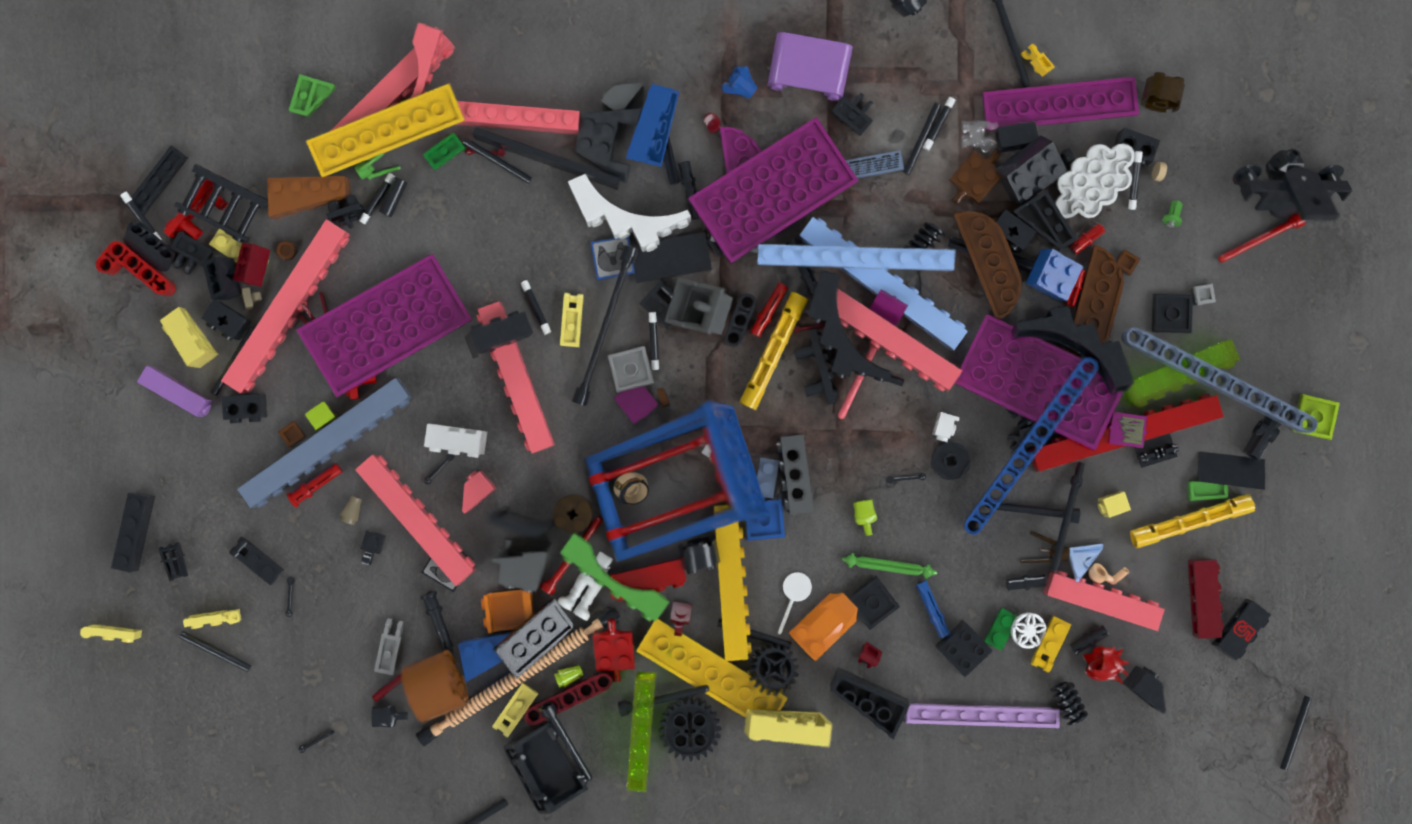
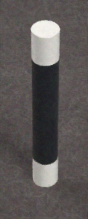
[922,97,956,151]
[1128,151,1143,210]
[359,172,396,224]
[120,191,162,240]
[520,280,551,335]
[648,312,659,370]

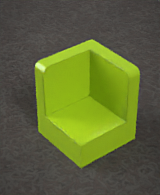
[305,402,339,430]

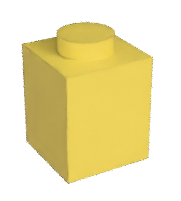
[1098,491,1131,518]

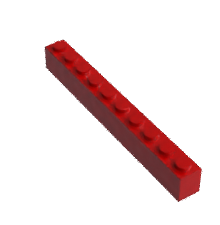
[1029,393,1224,472]

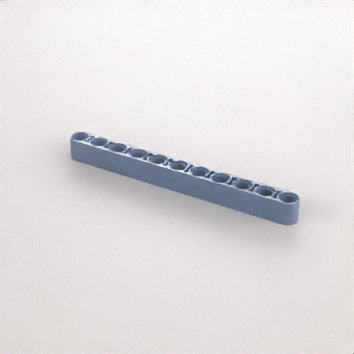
[1121,328,1317,433]

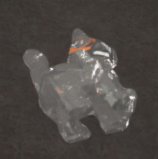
[960,120,998,152]

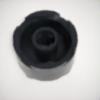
[678,537,720,574]

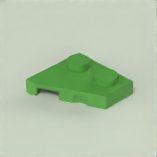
[289,74,336,118]

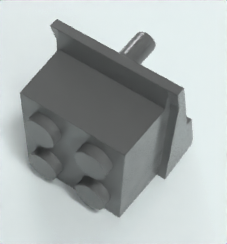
[665,278,733,335]
[492,538,553,593]

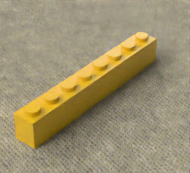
[714,504,752,661]

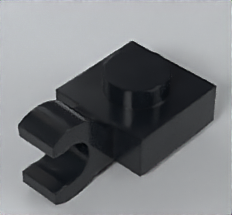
[360,530,386,566]

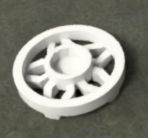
[1011,612,1046,649]

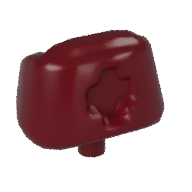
[703,112,722,133]

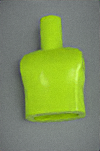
[853,499,877,536]

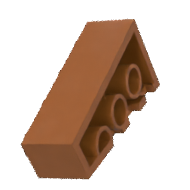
[267,176,350,220]

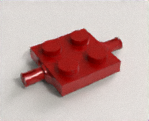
[593,619,635,682]

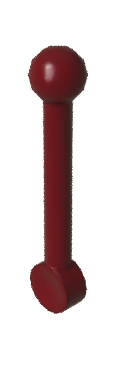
[465,148,505,157]
[793,324,825,333]

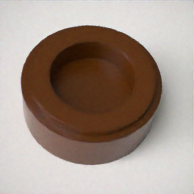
[276,241,297,260]
[657,387,670,408]

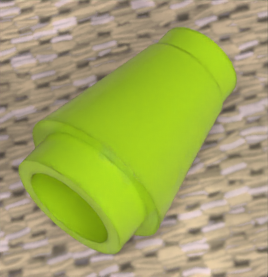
[554,665,584,688]

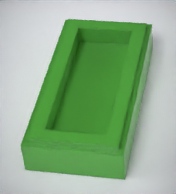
[1187,481,1229,501]

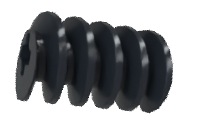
[903,222,946,249]
[1050,682,1088,725]

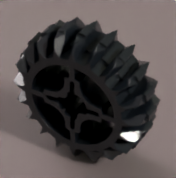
[747,643,799,696]

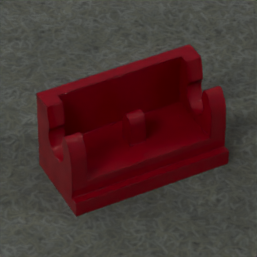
[233,243,271,287]

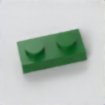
[423,132,466,171]
[984,608,1017,651]

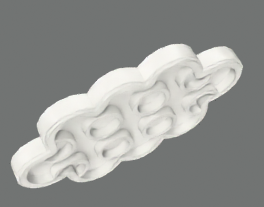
[1055,144,1135,218]

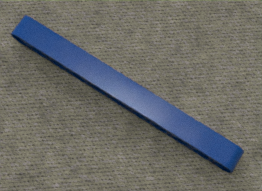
[965,357,1097,535]

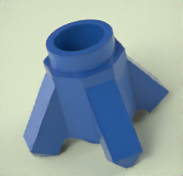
[721,66,757,99]

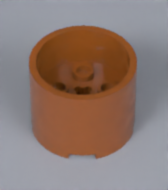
[401,650,469,722]

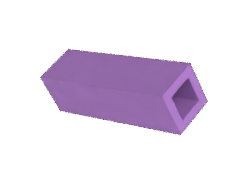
[137,365,213,417]

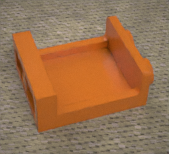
[481,589,535,634]

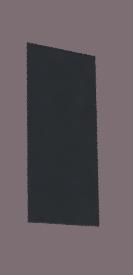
[1198,452,1265,490]

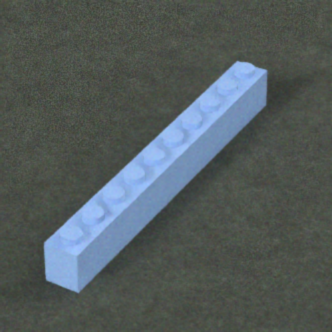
[798,217,968,351]
[758,244,955,271]

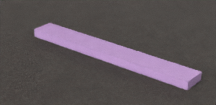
[905,703,1060,728]

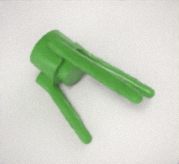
[355,153,401,180]

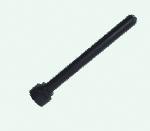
[987,503,1081,524]
[618,685,710,717]
[539,701,592,781]

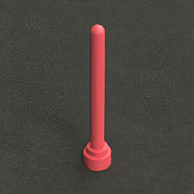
[838,340,880,419]

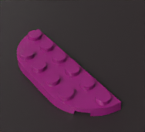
[720,127,761,174]

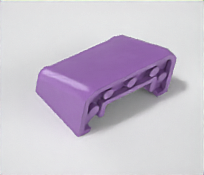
[767,32,853,101]

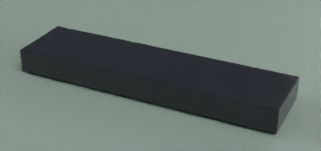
[125,145,188,215]

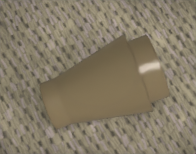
[339,496,362,526]

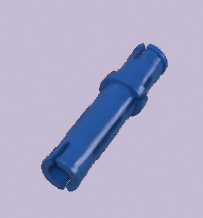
[915,580,950,638]

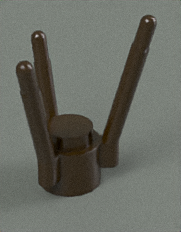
[1020,531,1070,563]

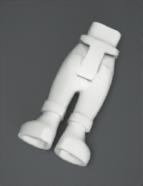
[557,552,613,621]

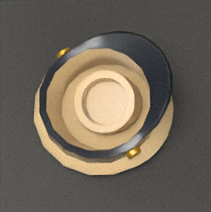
[614,472,649,505]

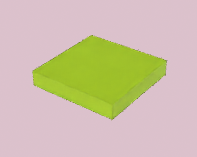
[1292,394,1340,440]

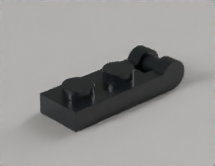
[229,537,284,585]

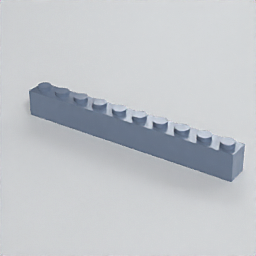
[237,378,412,509]

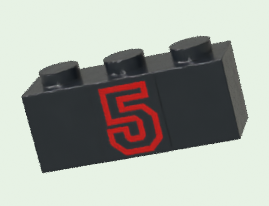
[1212,599,1271,661]

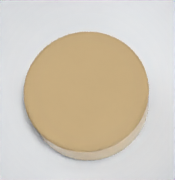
[1152,161,1167,181]

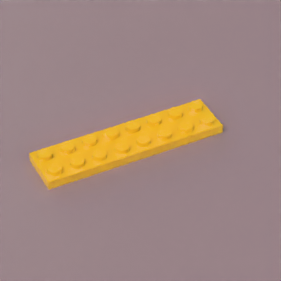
[306,84,465,177]
[636,619,788,718]

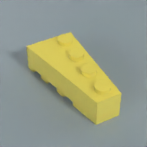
[744,709,832,747]

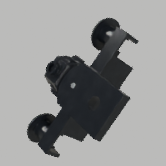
[1232,149,1353,221]

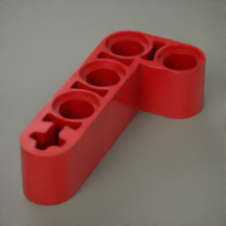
[95,241,176,296]

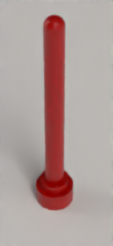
[1218,213,1305,263]
[540,516,603,596]

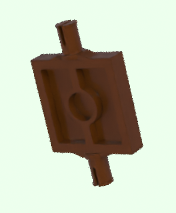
[949,150,1001,205]

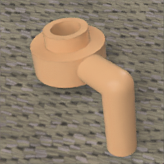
[1088,563,1129,585]

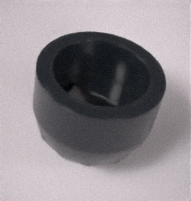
[1060,148,1075,165]

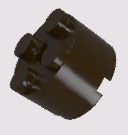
[1141,72,1185,113]
[553,494,594,534]

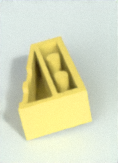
[160,307,218,368]

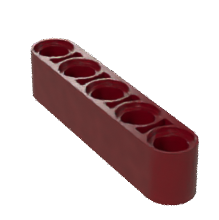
[525,671,613,725]

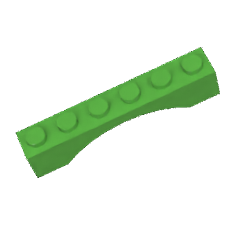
[560,533,670,622]

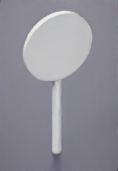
[778,572,812,635]

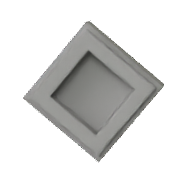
[1192,283,1216,306]

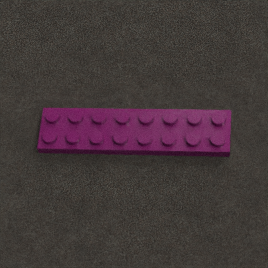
[982,77,1139,132]

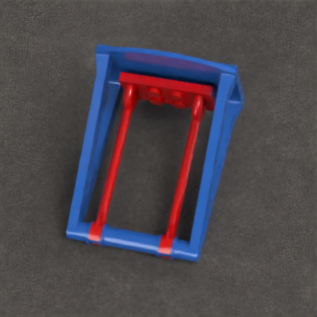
[584,402,769,562]

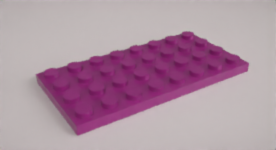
[688,117,859,264]
[296,254,472,397]
[954,314,1123,450]

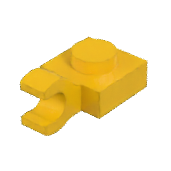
[1021,44,1055,77]

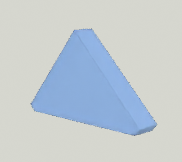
[1069,543,1103,582]

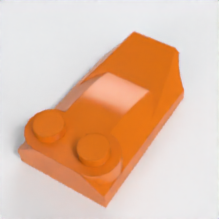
[789,592,858,661]

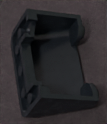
[504,721,588,814]

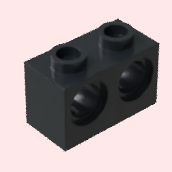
[1114,128,1160,166]
[222,394,267,424]

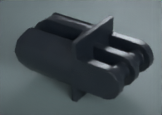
[159,542,188,582]

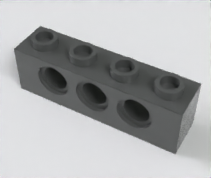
[777,435,813,514]

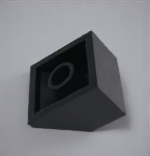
[1122,665,1166,714]

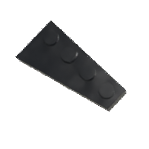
[830,667,910,740]

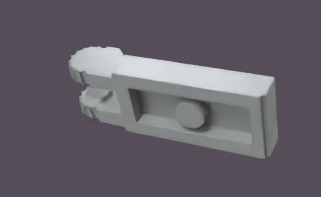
[374,618,404,675]

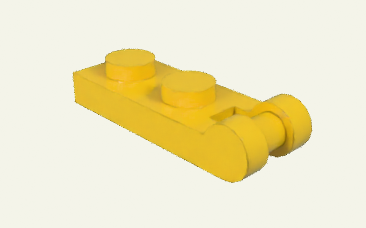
[1030,616,1071,673]

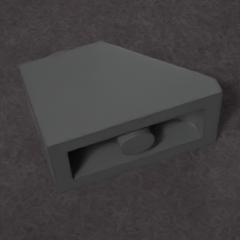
[601,83,644,111]

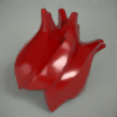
[1084,646,1129,684]

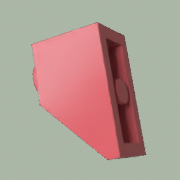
[462,471,497,514]

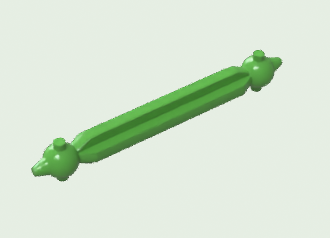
[842,553,937,579]

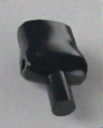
[371,705,408,727]

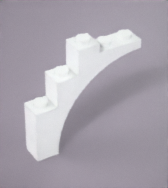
[568,174,691,252]

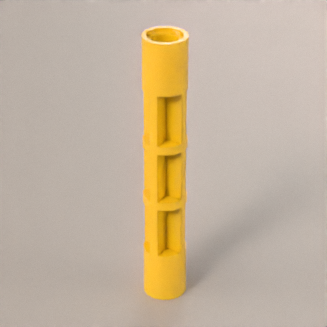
[739,292,808,410]
[1130,494,1255,549]

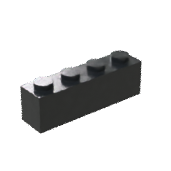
[111,492,155,572]

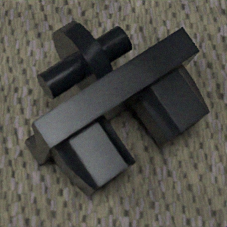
[326,195,365,229]

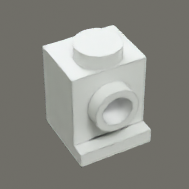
[932,412,960,442]

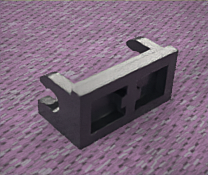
[995,121,1038,153]

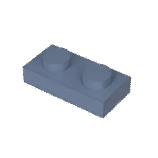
[757,458,779,498]

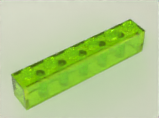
[1124,339,1241,408]
[627,671,657,792]

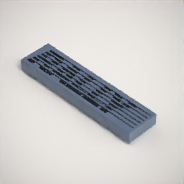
[845,150,904,179]

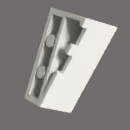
[424,424,487,458]

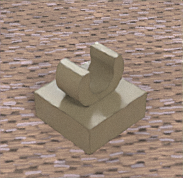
[241,287,262,310]

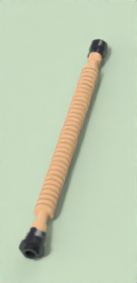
[416,606,621,746]

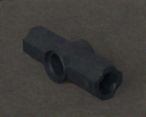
[1243,404,1289,460]

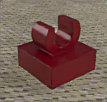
[858,642,882,669]

